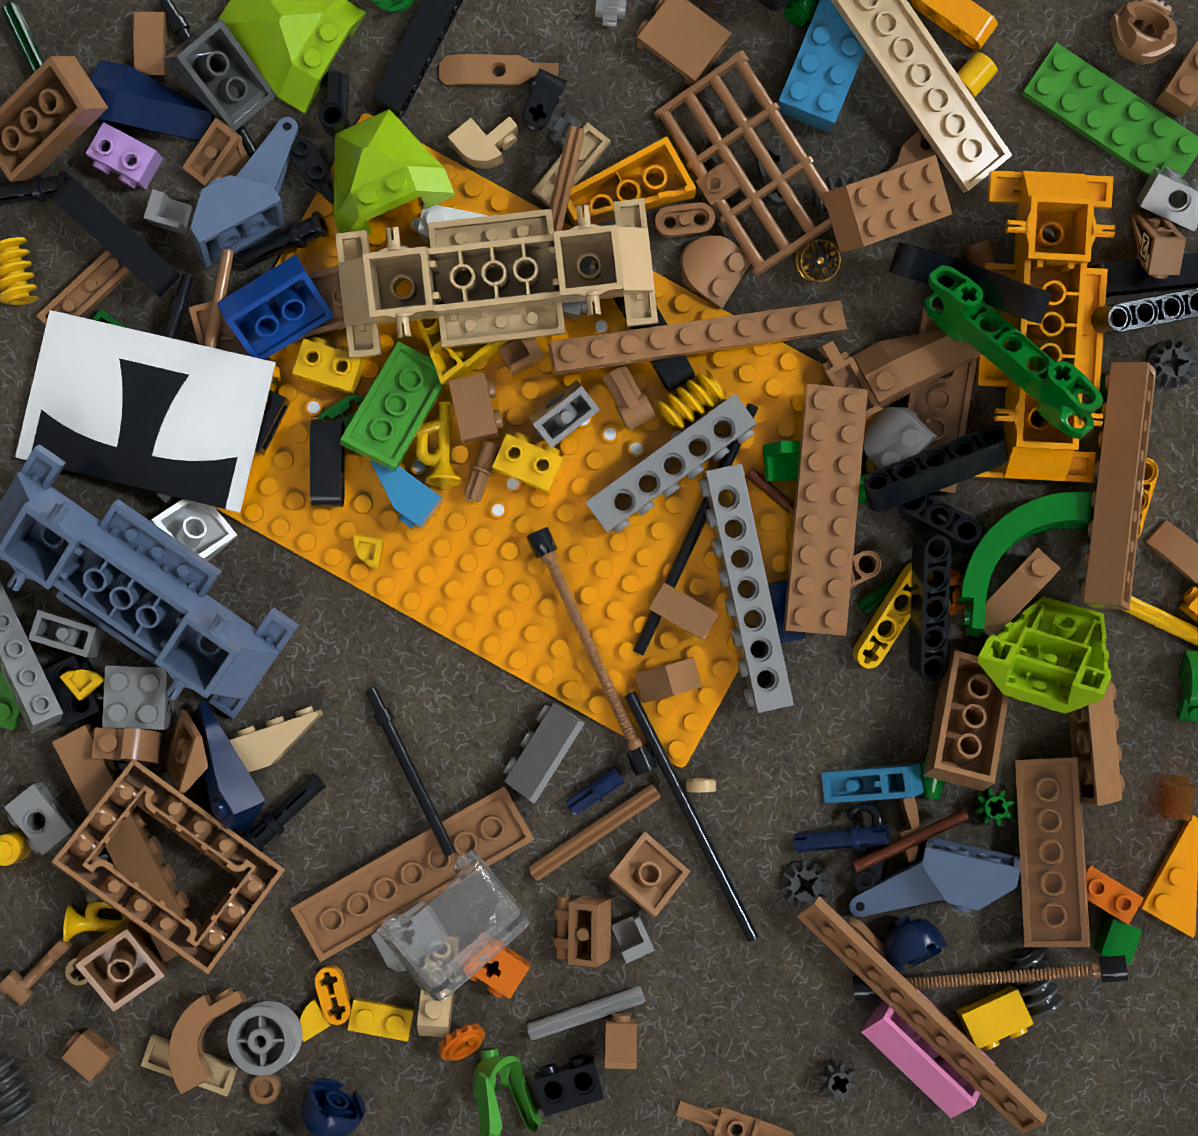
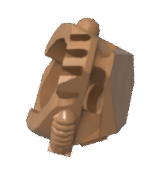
[1110,0,1177,65]

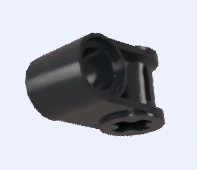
[522,68,567,131]

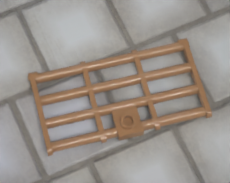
[654,50,832,276]

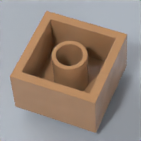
[75,918,168,1012]

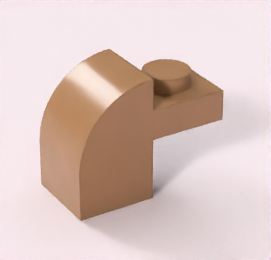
[91,727,163,765]

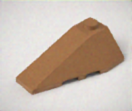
[853,330,982,409]

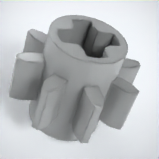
[595,0,627,27]

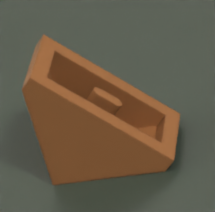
[635,657,702,703]

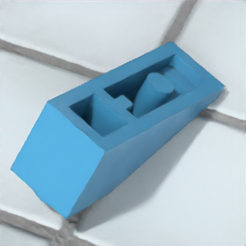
[369,459,444,529]
[821,762,924,803]

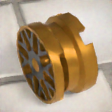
[793,239,841,282]

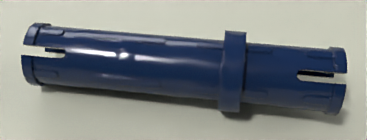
[794,824,889,853]

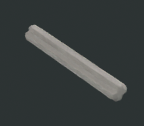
[527,986,645,1040]

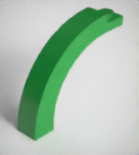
[956,492,1092,636]

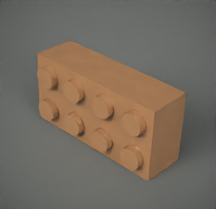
[0,56,108,182]
[823,155,952,253]
[923,650,1009,791]

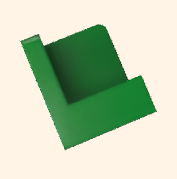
[762,441,800,481]
[1093,915,1142,965]

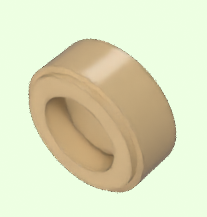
[685,778,716,793]

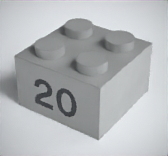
[102,665,174,730]

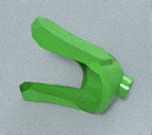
[473,1049,543,1136]

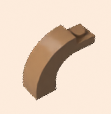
[169,988,247,1094]

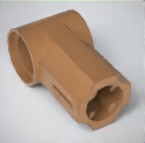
[603,365,656,431]

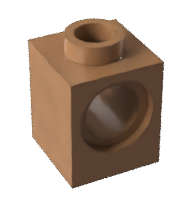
[62,1028,118,1082]

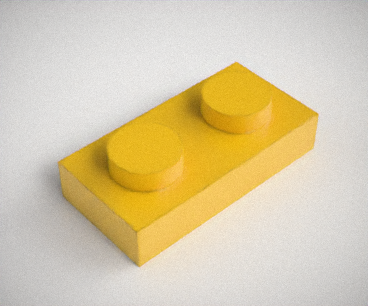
[348,998,415,1042]

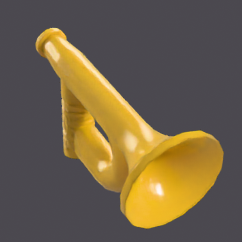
[416,401,461,487]
[63,902,147,942]

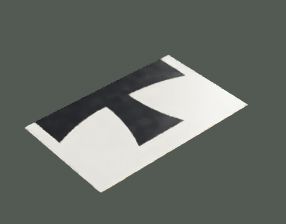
[15,310,276,513]

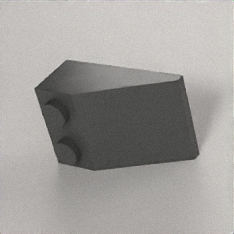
[164,19,276,131]

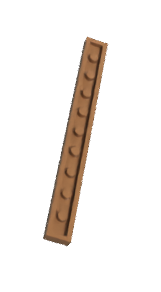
[548,300,847,375]
[796,896,1047,1134]

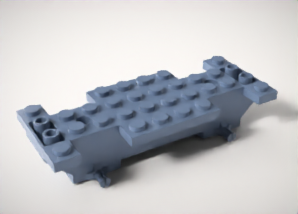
[0,444,299,719]

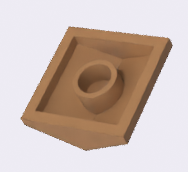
[164,710,208,793]
[608,831,691,918]

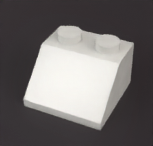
[151,499,237,561]

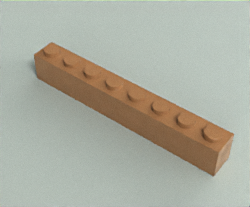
[1081,362,1156,610]
[52,724,202,962]

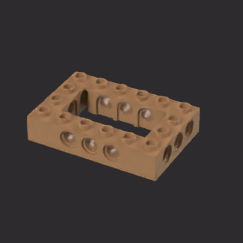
[51,759,285,974]

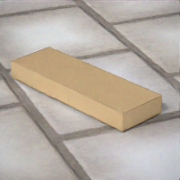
[531,122,611,207]
[140,1035,239,1096]

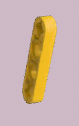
[853,562,933,669]

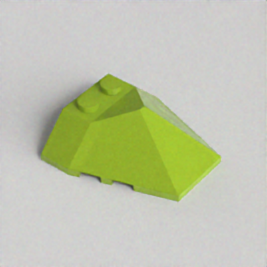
[218,0,366,114]
[334,109,456,235]
[977,596,1111,714]

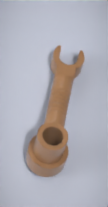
[0,938,73,1007]

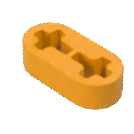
[315,965,352,1025]

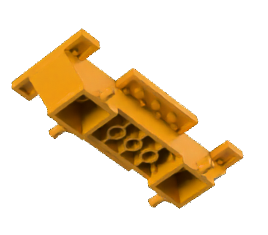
[974,170,1115,483]

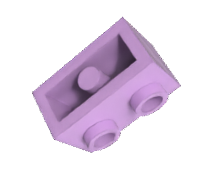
[86,122,163,189]

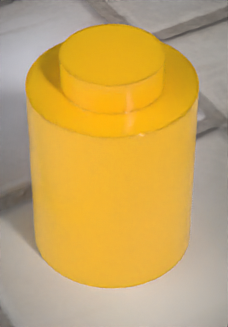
[957,52,998,99]
[0,831,31,866]

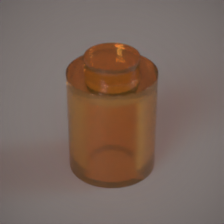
[1160,775,1196,821]

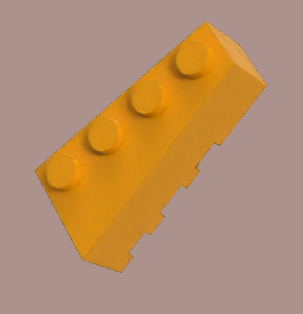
[566,136,696,227]

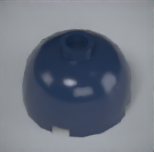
[884,916,948,972]
[301,1079,366,1136]

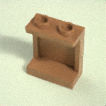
[636,0,732,87]

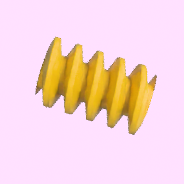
[0,237,39,305]
[656,369,726,431]

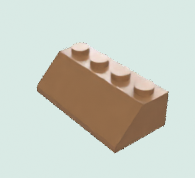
[1068,680,1125,806]

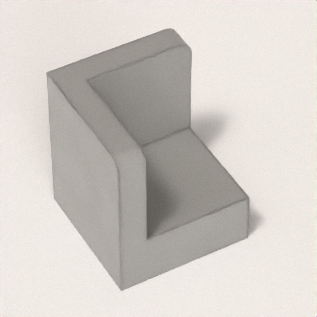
[143,189,193,235]
[612,912,655,964]

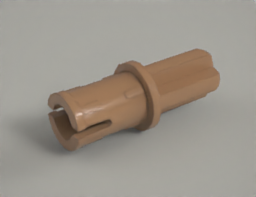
[464,440,501,502]

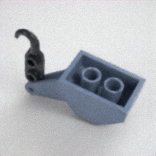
[190,117,334,269]
[847,803,1021,917]

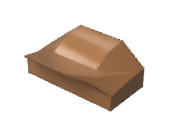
[182,118,250,186]

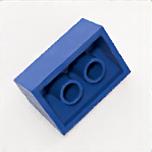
[217,255,334,360]

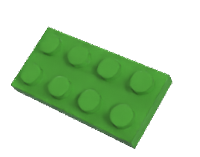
[340,341,445,472]

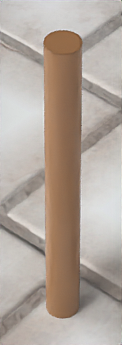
[204,248,234,348]

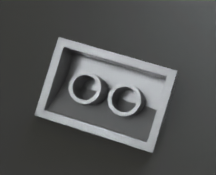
[503,702,585,804]

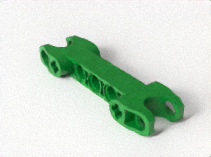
[924,265,1103,439]

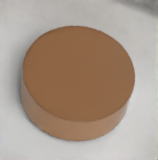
[249,1073,281,1104]

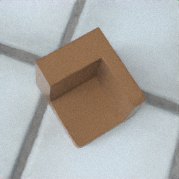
[499,338,544,376]

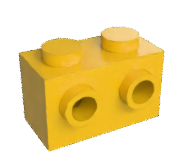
[292,337,366,395]
[492,432,564,494]
[956,986,1034,1051]

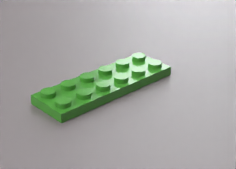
[1021,43,1198,179]

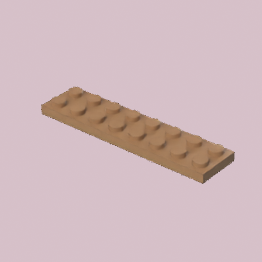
[783,384,868,636]
[290,786,535,962]

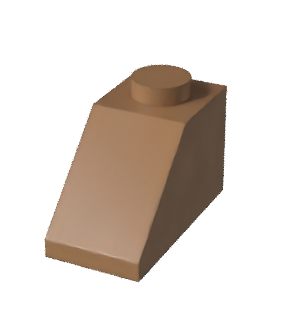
[605,1012,637,1069]

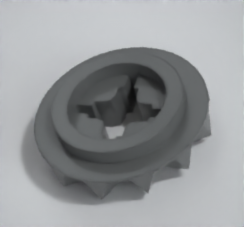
[1148,340,1198,388]
[780,860,830,909]

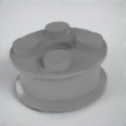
[227,1001,303,1076]

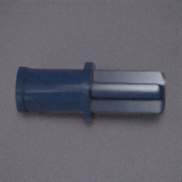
[566,767,625,815]

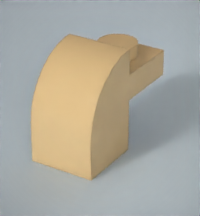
[448,116,519,169]

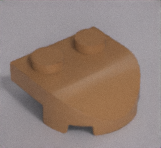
[679,236,751,309]

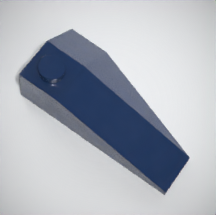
[90,60,214,141]
[192,700,266,831]

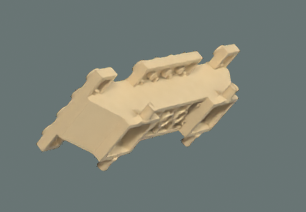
[335,198,658,359]

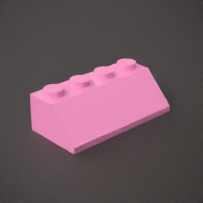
[861,978,995,1118]

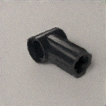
[318,71,350,138]

